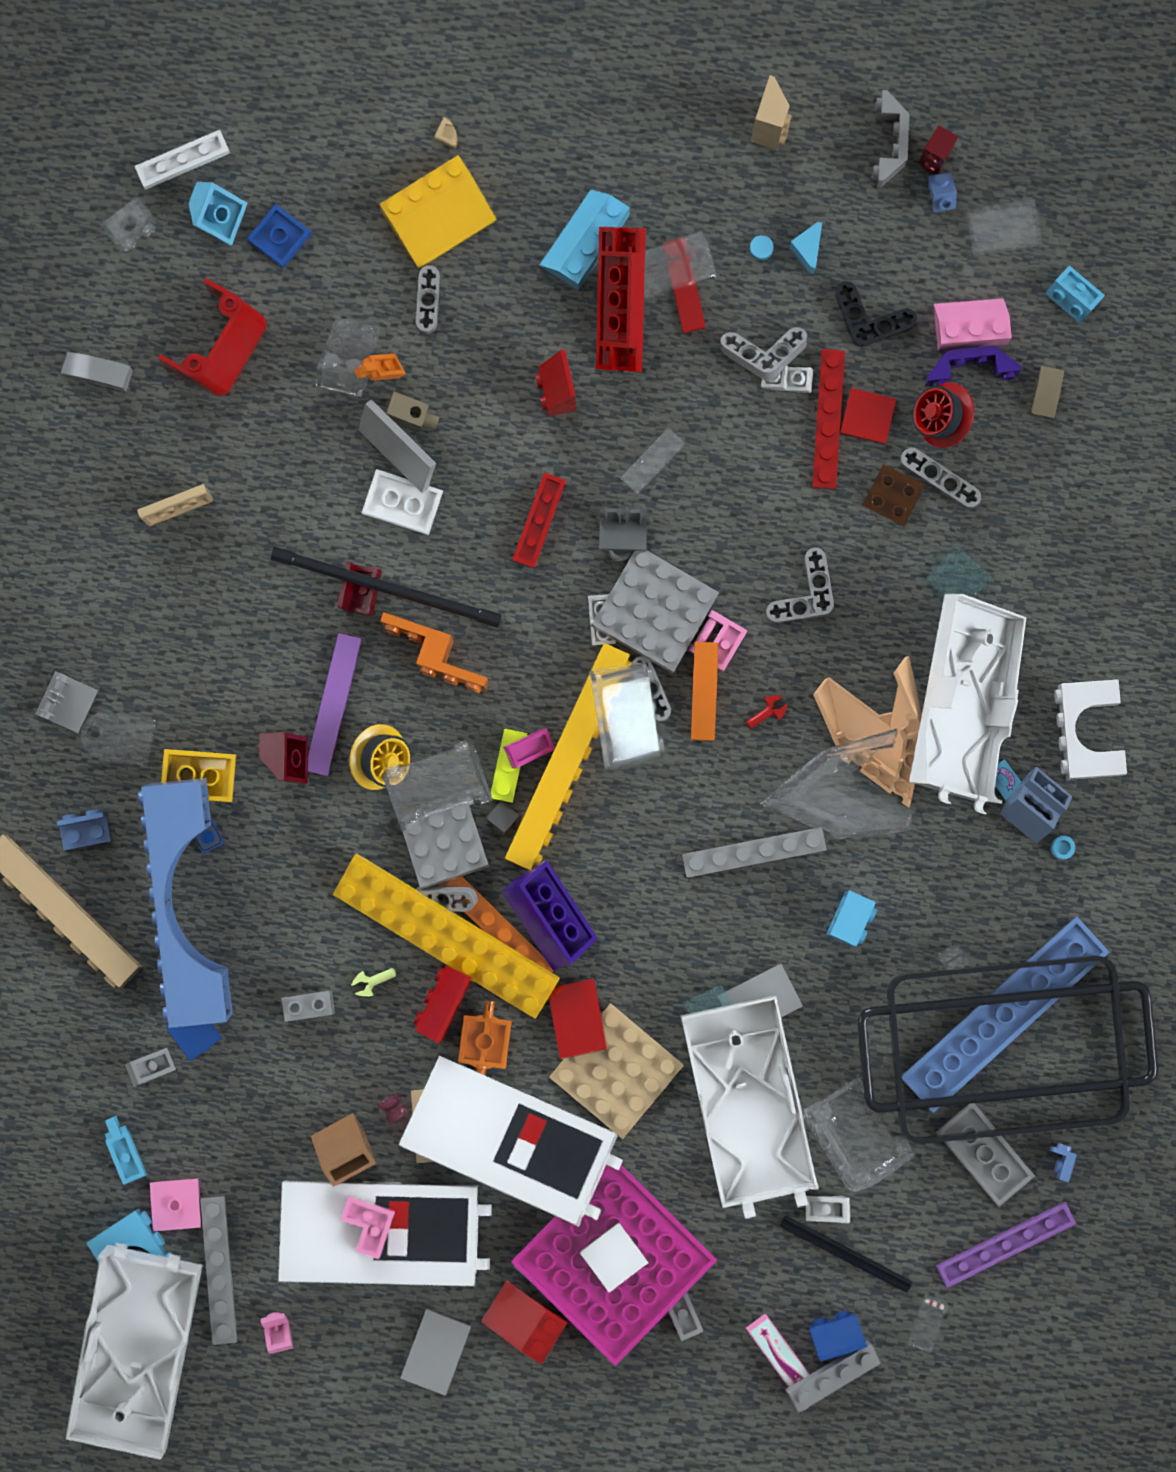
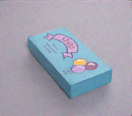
[995,759,1021,802]

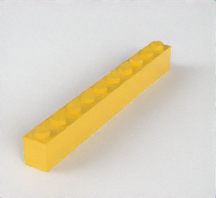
[505,643,632,870]

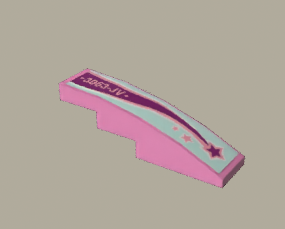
[746,1314,810,1410]

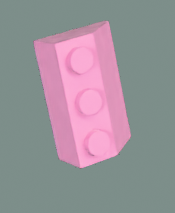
[934,298,1012,350]

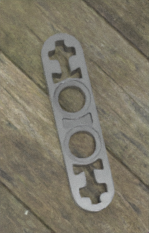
[900,448,981,509]

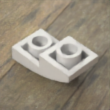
[761,364,813,393]
[588,594,616,646]

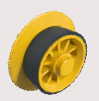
[349,724,412,790]

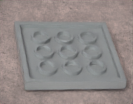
[591,550,719,674]

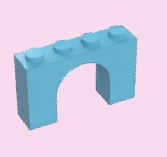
[86,1209,173,1263]

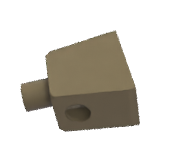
[386,392,439,432]

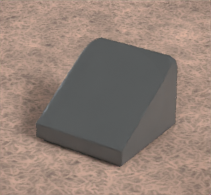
[486,801,520,834]

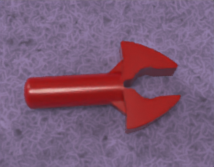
[746,695,788,729]

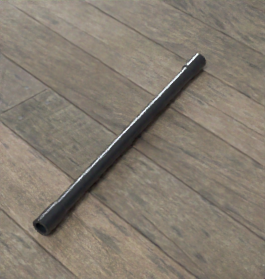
[270,546,502,628]

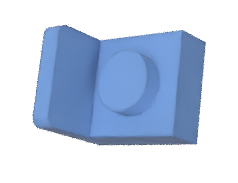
[1049,1143,1077,1182]

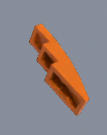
[691,642,718,741]

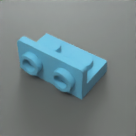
[1046,266,1105,323]

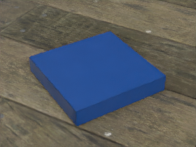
[246,204,312,269]

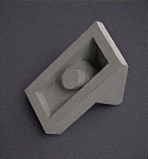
[125,1048,176,1087]

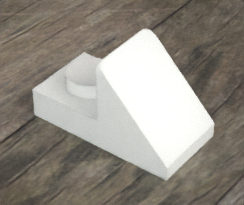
[806,1195,850,1223]

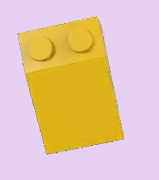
[161,749,236,802]

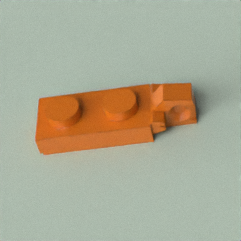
[354,353,406,381]

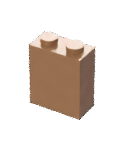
[311,1113,376,1187]

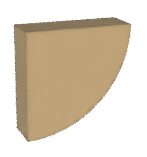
[434,117,457,148]

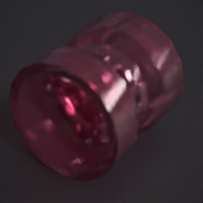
[377,1092,410,1125]

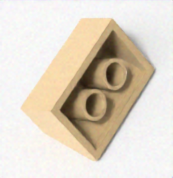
[751,76,792,150]

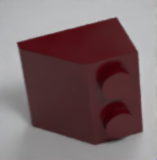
[258,733,308,784]

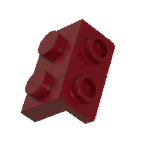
[337,562,382,616]

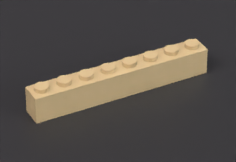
[0,834,143,988]

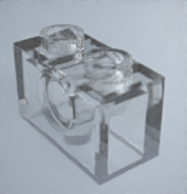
[100,197,158,252]

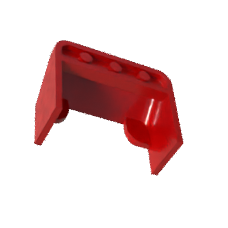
[158,278,267,396]

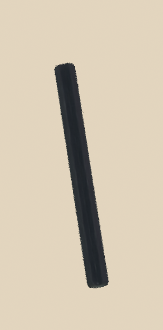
[780,1216,912,1292]

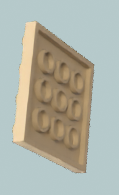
[549,1003,684,1139]

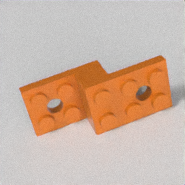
[380,612,489,694]

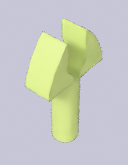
[351,968,396,996]

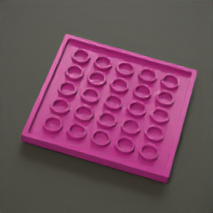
[511,1164,717,1366]

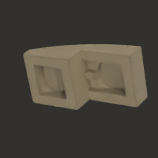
[1031,365,1064,418]

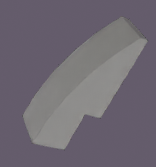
[60,352,133,392]

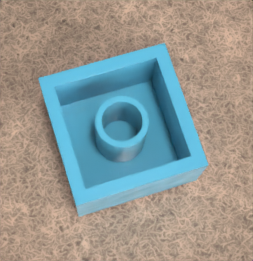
[826,890,877,947]

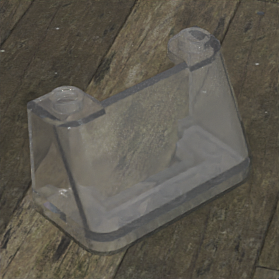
[589,662,664,770]
[383,741,493,831]
[804,1074,915,1192]

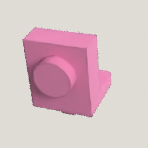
[261,1312,293,1354]

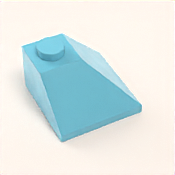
[189,182,248,246]

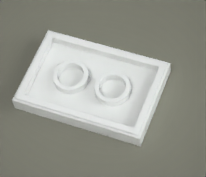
[362,469,443,536]

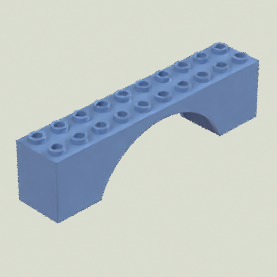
[138,778,232,1028]

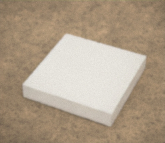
[580,1223,648,1292]

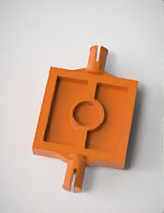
[458,1000,512,1076]

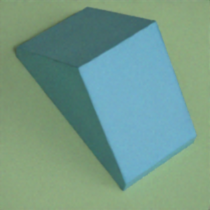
[790,222,822,274]

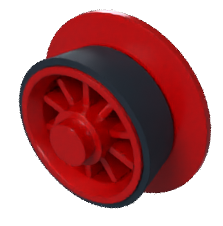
[912,382,974,448]

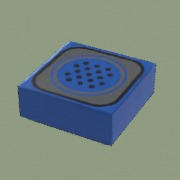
[194,822,225,854]

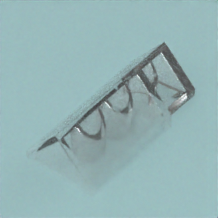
[644,231,716,300]

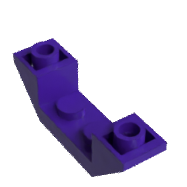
[925,345,1021,387]

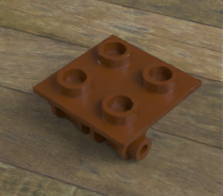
[862,464,925,526]

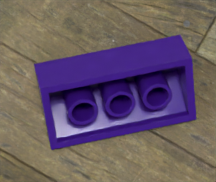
[502,860,598,970]

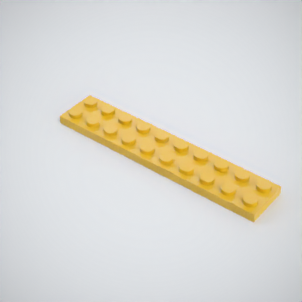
[333,854,560,1019]

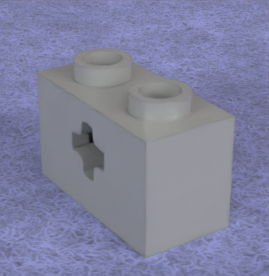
[281,991,335,1022]

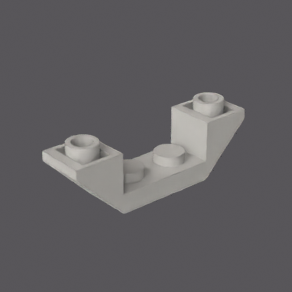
[873,90,909,187]

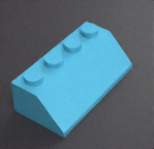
[540,190,630,290]

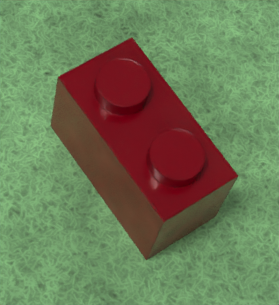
[919,125,959,174]

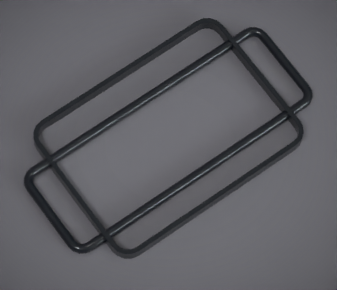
[857,955,1158,1144]

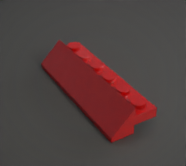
[596,227,646,372]

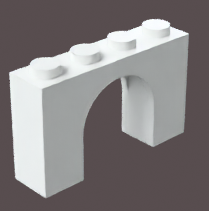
[1054,680,1127,780]

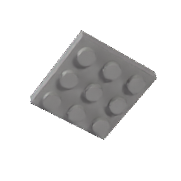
[400,800,489,890]

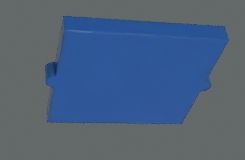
[166,1024,222,1061]

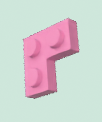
[340,1196,395,1259]

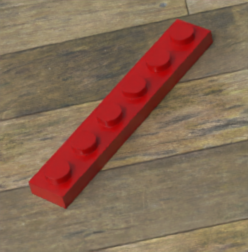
[812,349,845,490]

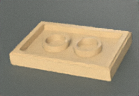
[137,484,213,526]

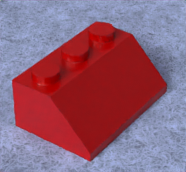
[413,965,473,1043]

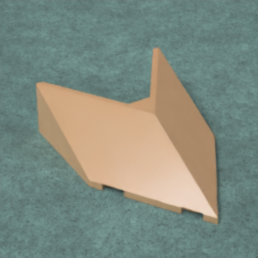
[813,656,922,808]

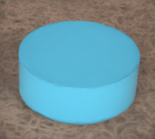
[750,235,773,260]
[1050,836,1075,860]

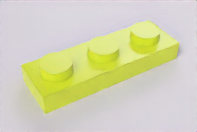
[490,729,528,803]

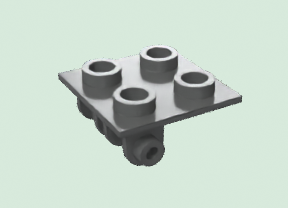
[599,506,647,551]

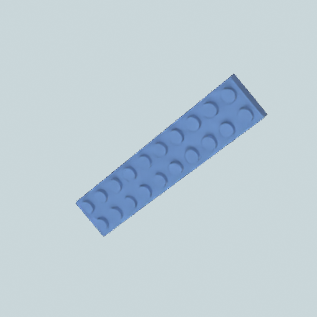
[902,917,1109,1113]

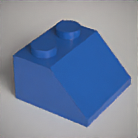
[808,1310,867,1361]

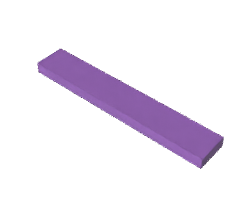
[308,633,362,776]
[935,1202,1076,1288]

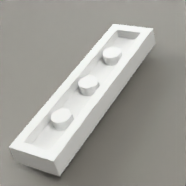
[135,130,230,190]

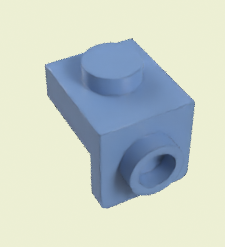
[928,173,957,212]

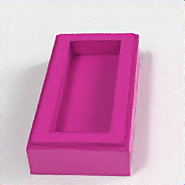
[503,728,555,769]

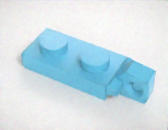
[105,1116,147,1185]

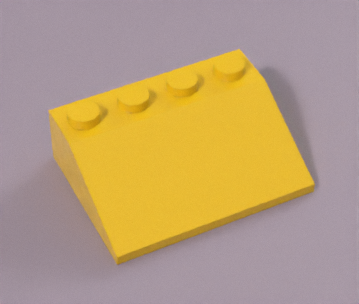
[380,155,497,269]

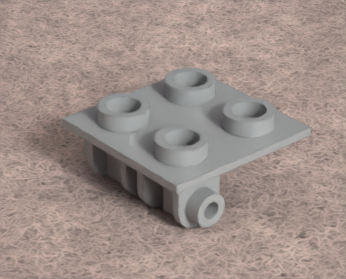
[35,671,98,733]

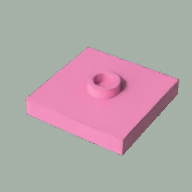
[150,1178,202,1231]

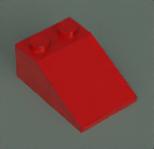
[535,349,576,416]
[481,1280,568,1365]

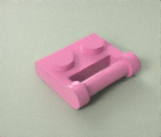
[687,610,747,672]

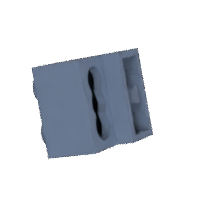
[1000,767,1072,844]

